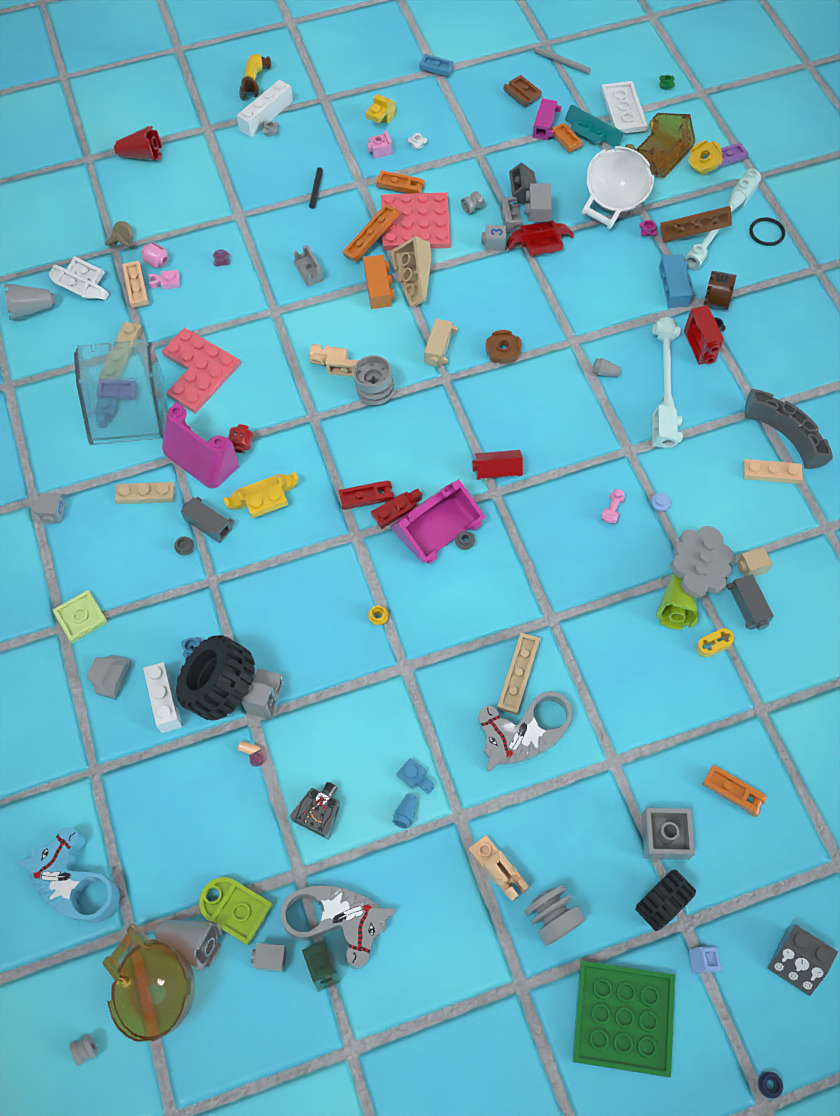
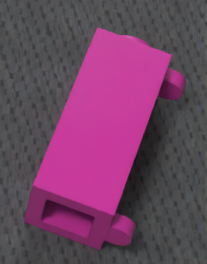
[532,98,561,140]

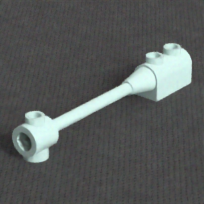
[684,168,761,270]
[652,317,683,448]

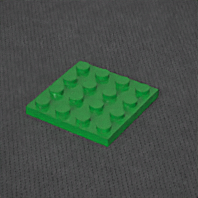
[572,960,675,1078]

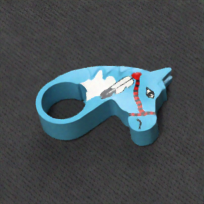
[16,827,120,923]

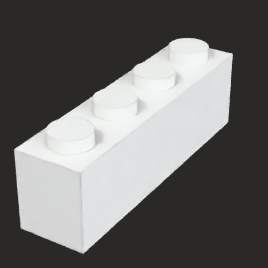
[237,79,293,137]

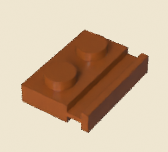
[504,75,542,107]

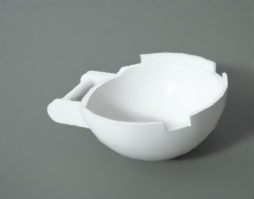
[581,146,654,230]

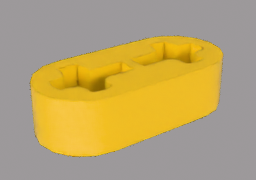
[696,628,734,657]

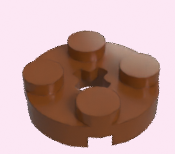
[485,330,522,363]

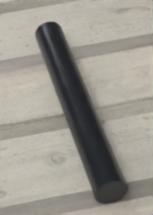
[309,167,323,209]

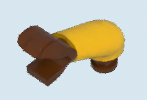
[239,54,271,100]

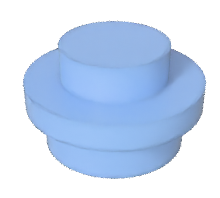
[651,493,671,512]

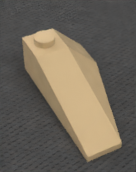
[391,236,432,307]

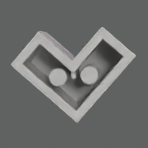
[524,183,552,222]
[242,668,284,720]

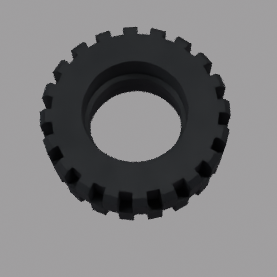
[176,635,255,721]

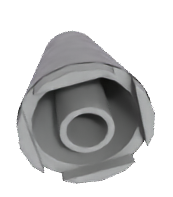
[4,283,55,320]
[154,920,222,971]

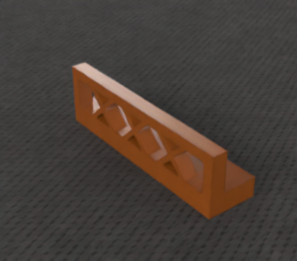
[660,206,732,242]

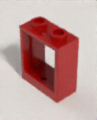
[683,305,724,365]

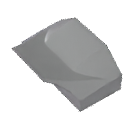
[87,655,132,700]

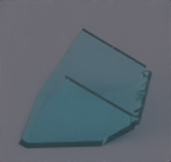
[74,340,165,445]

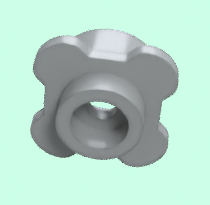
[262,121,279,137]

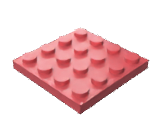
[381,192,451,250]

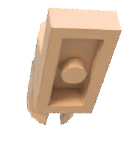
[310,344,358,377]
[469,835,530,902]

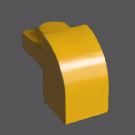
[365,94,396,124]

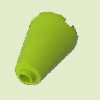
[656,574,699,630]

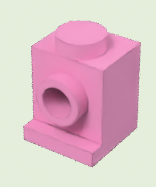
[367,131,392,159]

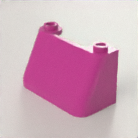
[162,402,239,489]
[390,479,486,564]

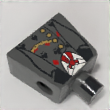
[290,782,340,840]

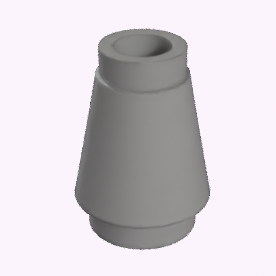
[592,358,621,377]

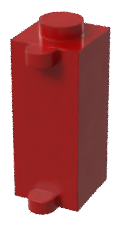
[472,450,523,480]

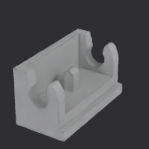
[500,196,523,234]
[293,245,323,287]

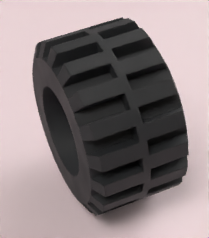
[635,869,697,931]

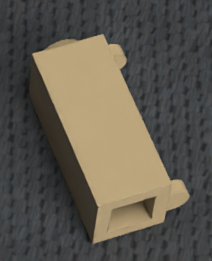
[424,318,458,367]

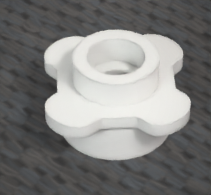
[408,133,427,150]

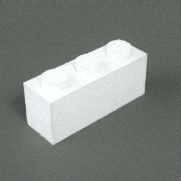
[143,662,182,733]

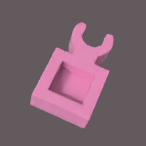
[149,270,180,289]

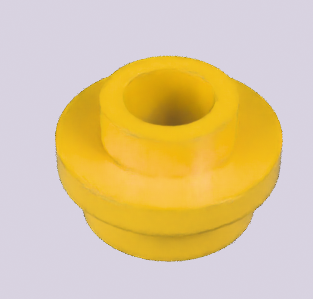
[368,605,388,625]

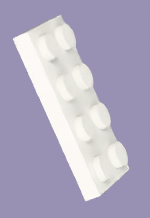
[601,81,648,133]

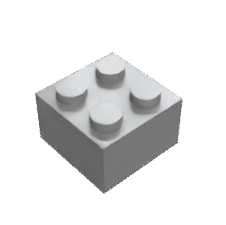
[641,808,695,860]

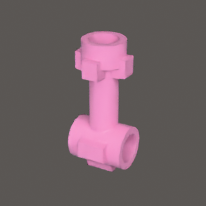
[601,489,625,524]

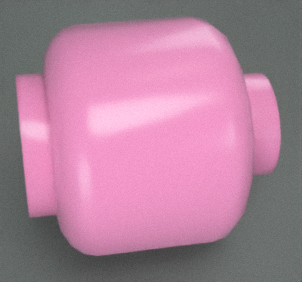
[141,242,168,268]

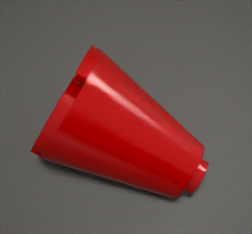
[114,126,162,161]

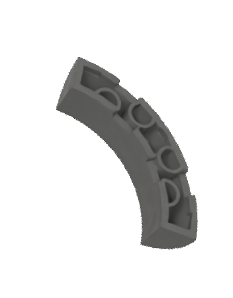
[745,389,833,469]

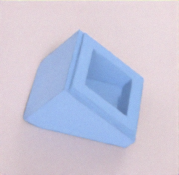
[689,947,722,974]

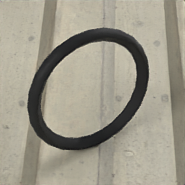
[749,217,785,246]

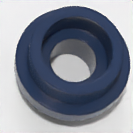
[758,1072,783,1099]

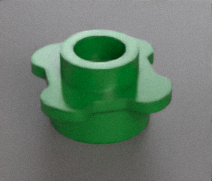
[659,75,675,90]

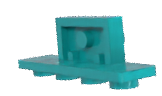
[565,104,625,147]

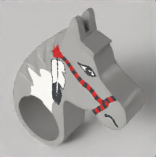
[478,692,572,772]
[281,885,395,969]

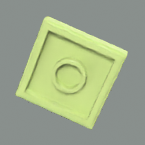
[52,590,108,643]

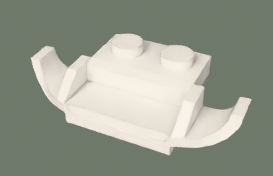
[49,256,109,301]

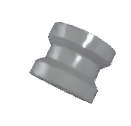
[70,1033,98,1066]

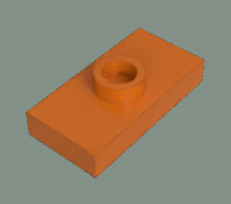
[551,123,583,153]

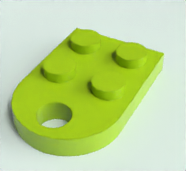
[199,877,273,946]

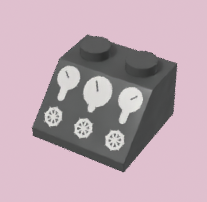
[767,924,838,996]

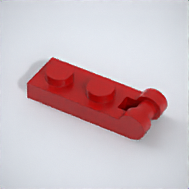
[338,480,395,510]

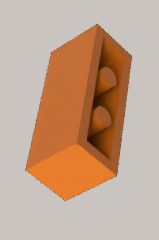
[363,255,394,309]

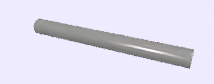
[534,46,591,74]

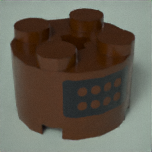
[703,271,737,310]

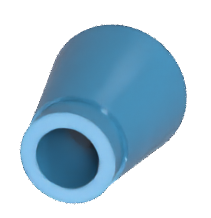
[392,794,418,829]

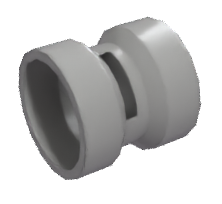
[461,191,484,214]

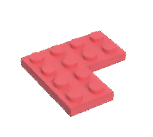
[162,327,241,414]

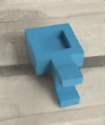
[396,758,434,795]

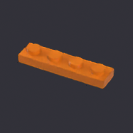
[342,204,400,263]

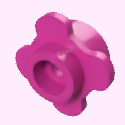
[639,220,657,236]

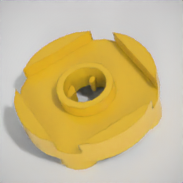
[688,140,723,175]

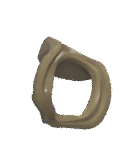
[105,221,133,246]

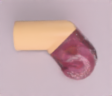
[238,740,264,767]

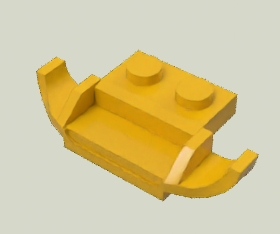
[223,472,299,518]

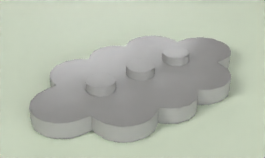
[670,526,734,598]

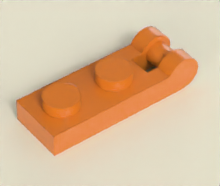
[376,170,425,194]
[702,765,767,817]

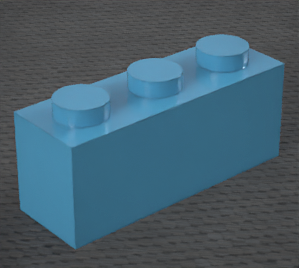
[659,254,694,308]

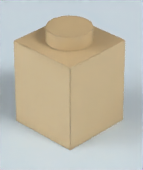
[737,548,773,577]

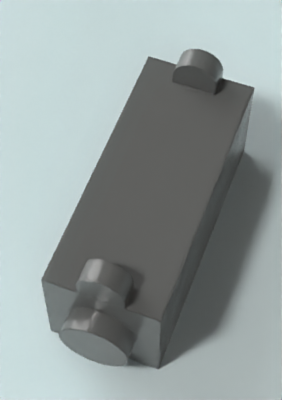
[181,497,234,543]
[726,574,774,630]

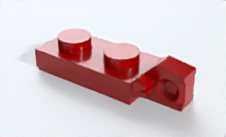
[371,488,422,529]

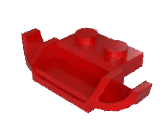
[507,220,574,256]

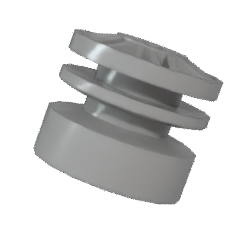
[352,355,394,405]
[524,885,587,946]

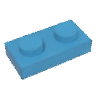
[419,54,454,77]

